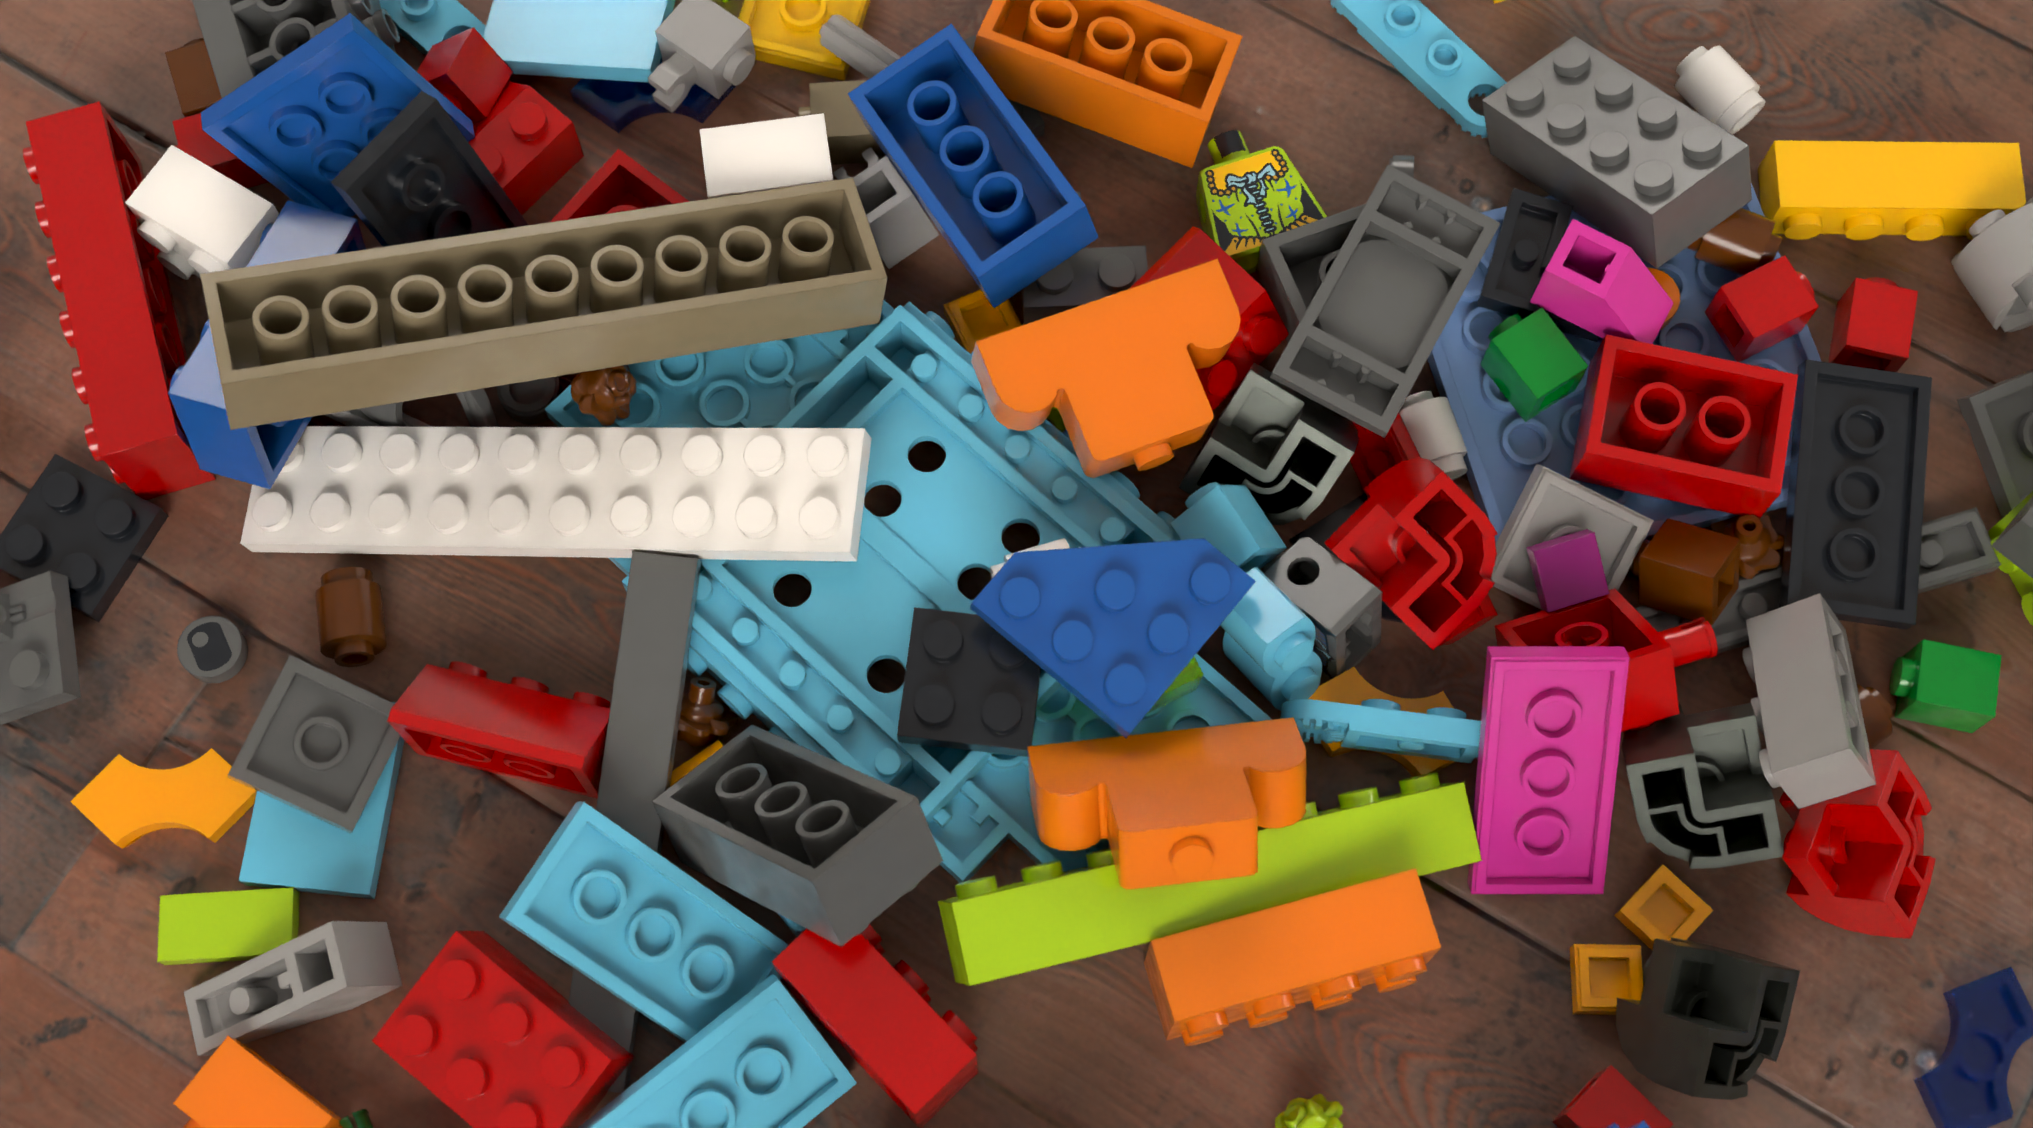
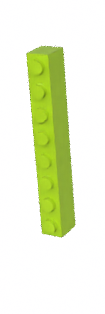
[938,773,1482,986]

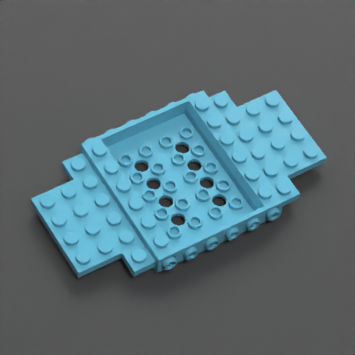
[545,300,1272,883]

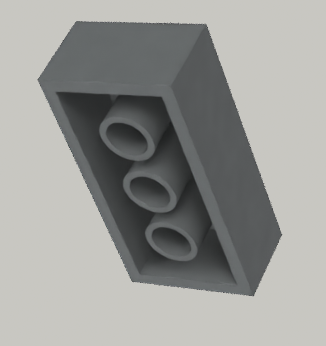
[1482,36,1752,268]
[652,724,943,947]

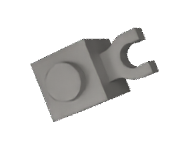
[648,0,756,113]
[833,147,939,269]

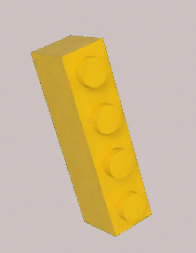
[1758,140,2026,241]

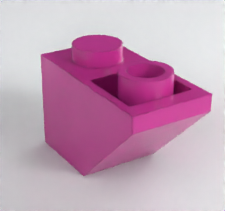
[1530,219,1673,344]

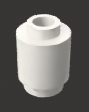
[1675,45,1766,134]
[1399,391,1468,480]

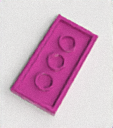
[1468,646,1629,894]

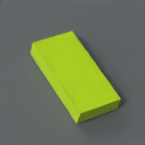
[157,887,299,965]

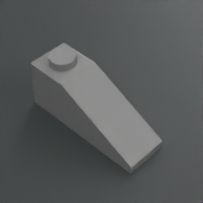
[184,921,402,1056]

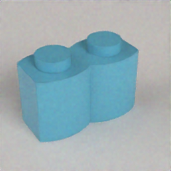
[1220,567,1322,711]

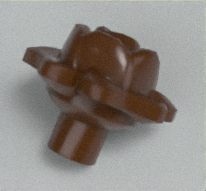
[571,365,636,427]
[1710,514,1784,579]
[677,677,739,747]

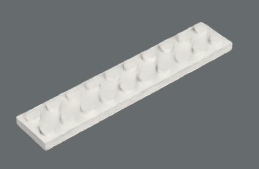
[240,426,872,562]

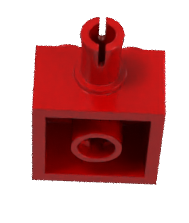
[1494,588,1718,732]

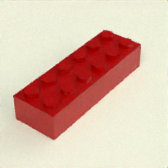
[23,101,216,500]

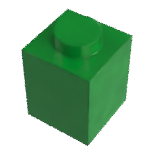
[1480,308,1588,422]
[1889,639,2002,733]

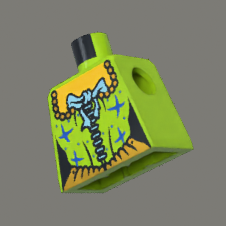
[1196,130,1327,274]

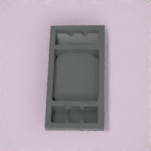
[1270,165,1500,438]

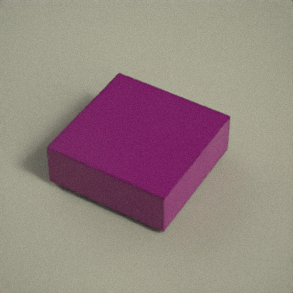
[1526,529,1609,613]

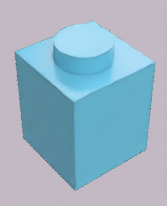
[1171,482,1287,573]

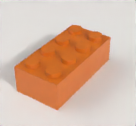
[973,0,1243,168]
[1144,868,1442,1046]

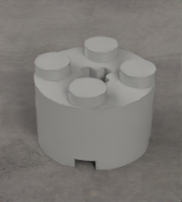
[1951,197,2033,332]

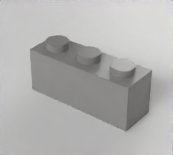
[1743,593,1876,809]

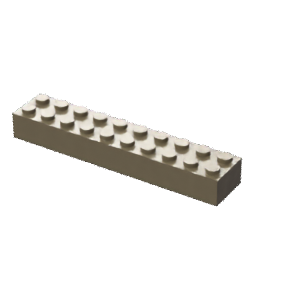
[200,178,887,430]

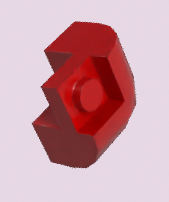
[1324,457,1498,650]
[1779,749,1936,939]

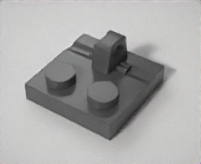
[1957,369,2033,517]
[0,570,81,725]
[228,655,400,833]

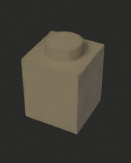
[799,80,886,165]

